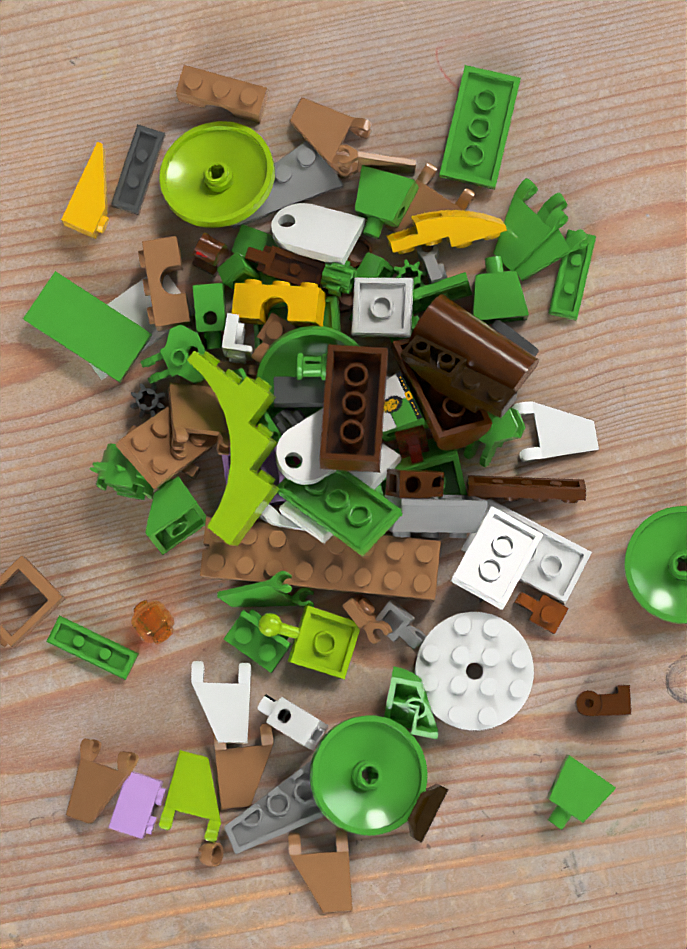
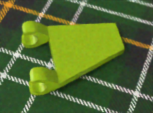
[159,750,221,842]

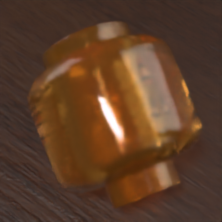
[131,600,175,644]

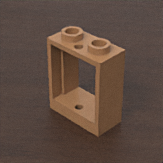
[0,555,66,648]

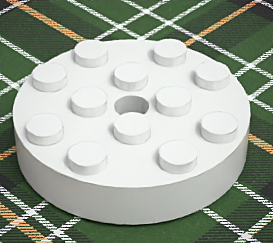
[415,612,534,730]

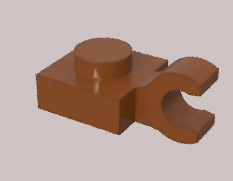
[514,592,569,634]

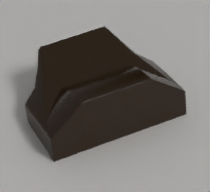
[407,784,449,843]

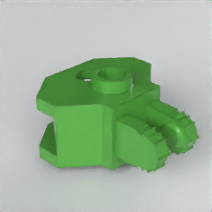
[140,324,206,384]
[463,407,526,468]

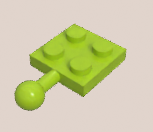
[259,605,360,680]

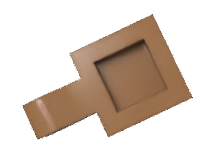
[251,312,297,363]
[342,594,392,644]

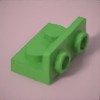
[224,609,292,673]

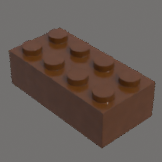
[319,344,388,473]

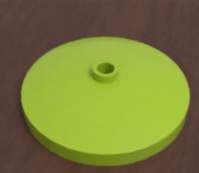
[159,121,275,228]

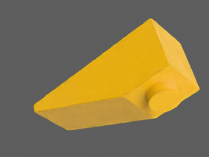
[61,142,109,239]

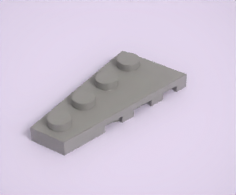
[231,141,343,229]
[224,761,325,854]

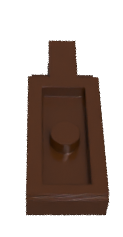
[245,245,326,287]

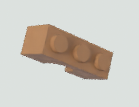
[176,65,268,123]
[138,236,192,332]

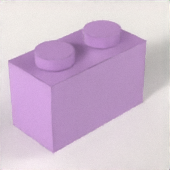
[108,771,166,839]

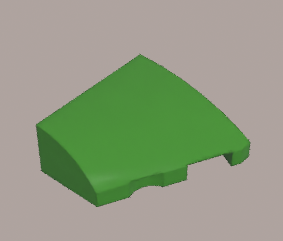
[384,666,439,739]

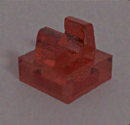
[395,425,429,465]

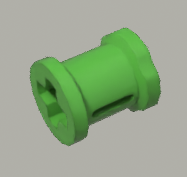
[297,353,327,380]

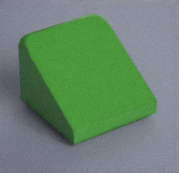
[217,252,262,290]
[356,252,395,278]

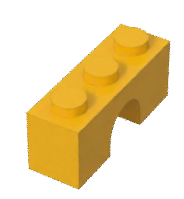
[231,279,326,327]

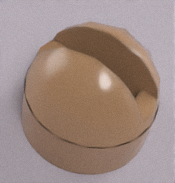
[198,842,223,867]

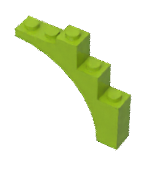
[187,351,280,546]

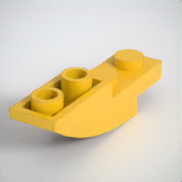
[386,210,507,254]

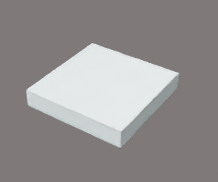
[352,278,414,338]

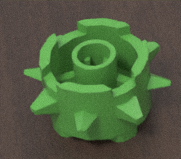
[90,443,166,500]

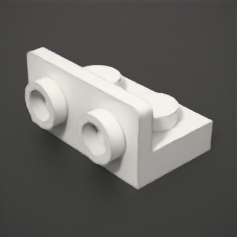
[222,313,253,364]

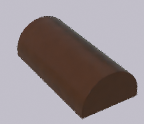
[409,294,539,391]
[391,337,492,450]

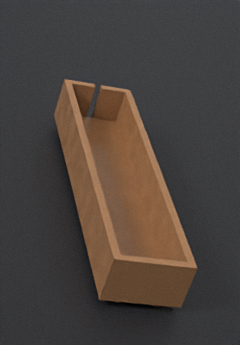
[200,517,441,601]

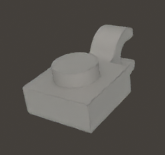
[417,244,447,284]
[375,599,426,649]

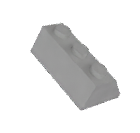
[385,493,487,538]

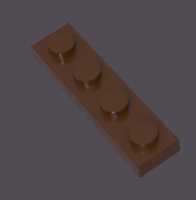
[467,475,586,503]

